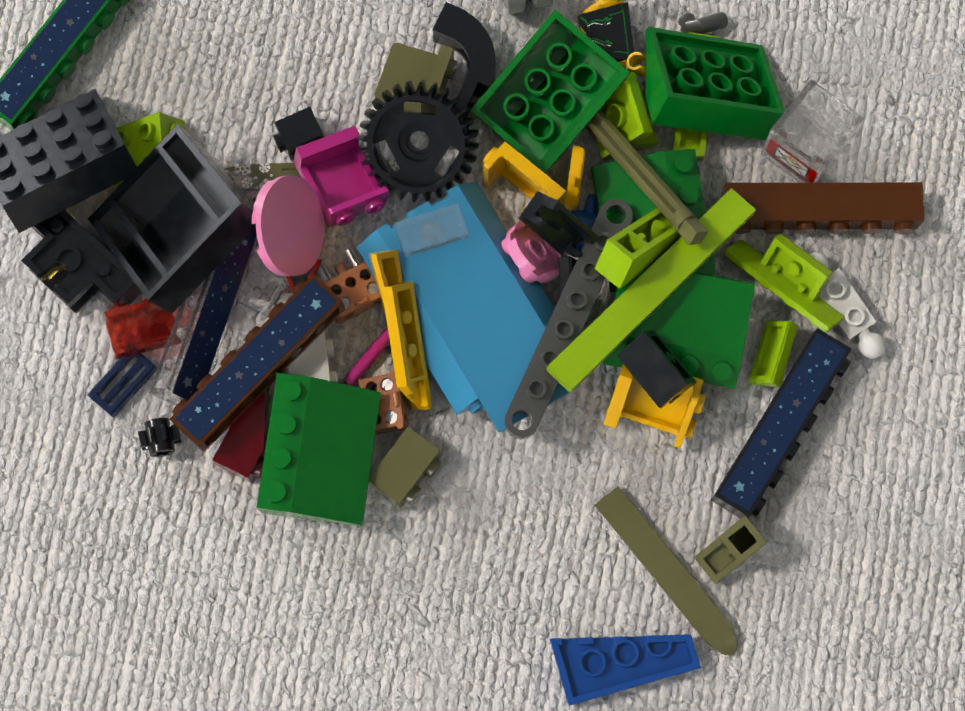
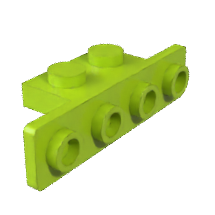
[724,234,844,332]

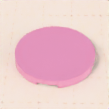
[252,175,325,276]

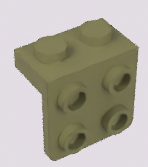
[375,43,458,114]

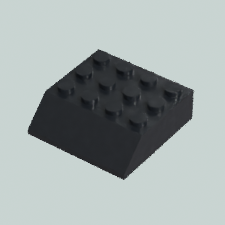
[0,89,139,233]
[88,124,256,314]

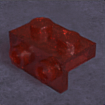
[104,298,180,360]

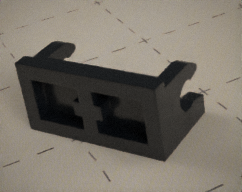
[518,191,598,258]
[617,330,697,408]

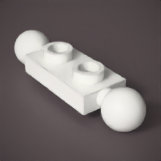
[809,252,885,359]

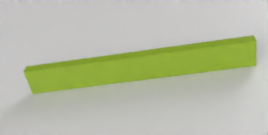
[546,188,756,393]

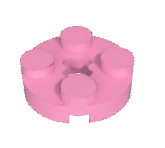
[501,221,561,284]

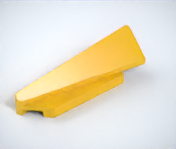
[369,249,433,410]

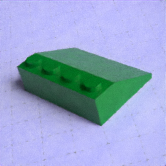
[470,9,630,174]
[646,27,786,141]
[591,149,716,292]
[603,264,755,389]
[256,373,381,526]

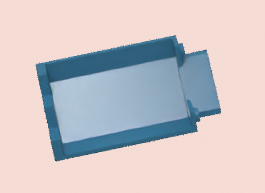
[356,182,581,432]

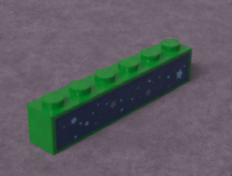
[0,0,130,130]

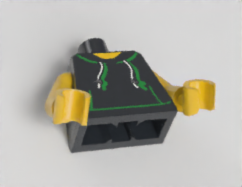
[576,0,646,76]

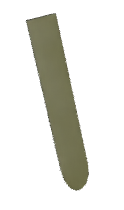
[594,486,737,656]

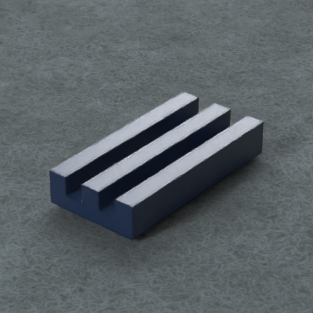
[87,346,158,418]

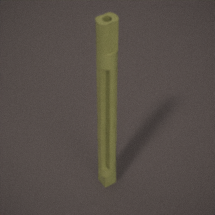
[586,110,708,245]

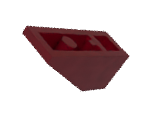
[212,386,270,483]

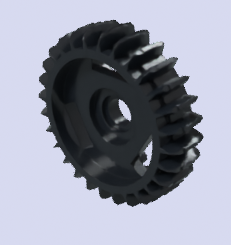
[358,80,479,202]

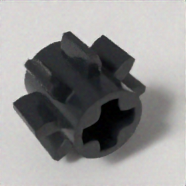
[138,418,181,457]

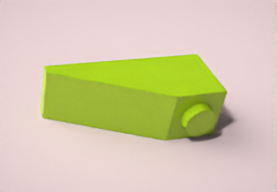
[594,208,680,289]

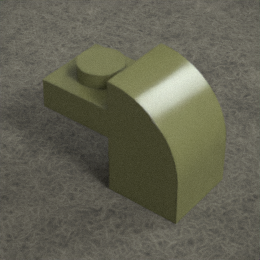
[694,515,768,584]

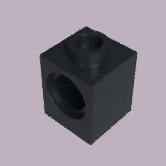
[273,107,324,160]

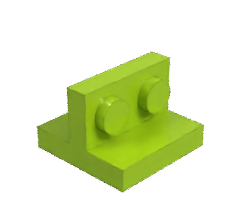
[595,72,659,159]

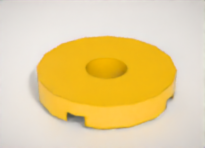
[565,145,586,211]

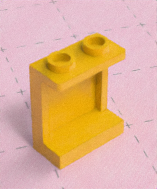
[483,141,566,205]
[603,364,706,448]

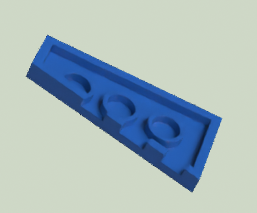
[549,634,701,706]

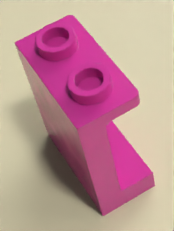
[293,126,389,228]

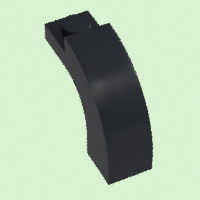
[433,2,496,119]

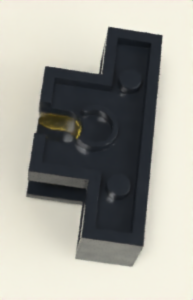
[21,210,142,314]

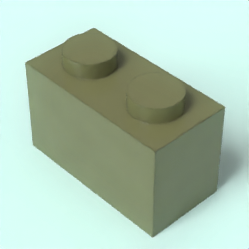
[369,426,442,509]

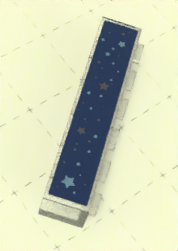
[149,227,258,405]

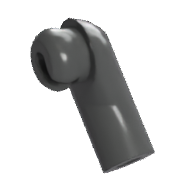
[678,12,728,34]

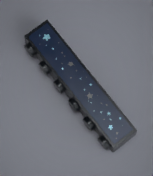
[711,328,852,519]

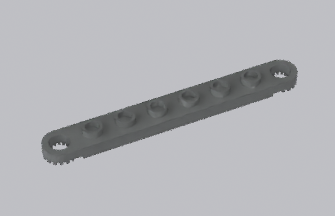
[504,199,633,440]

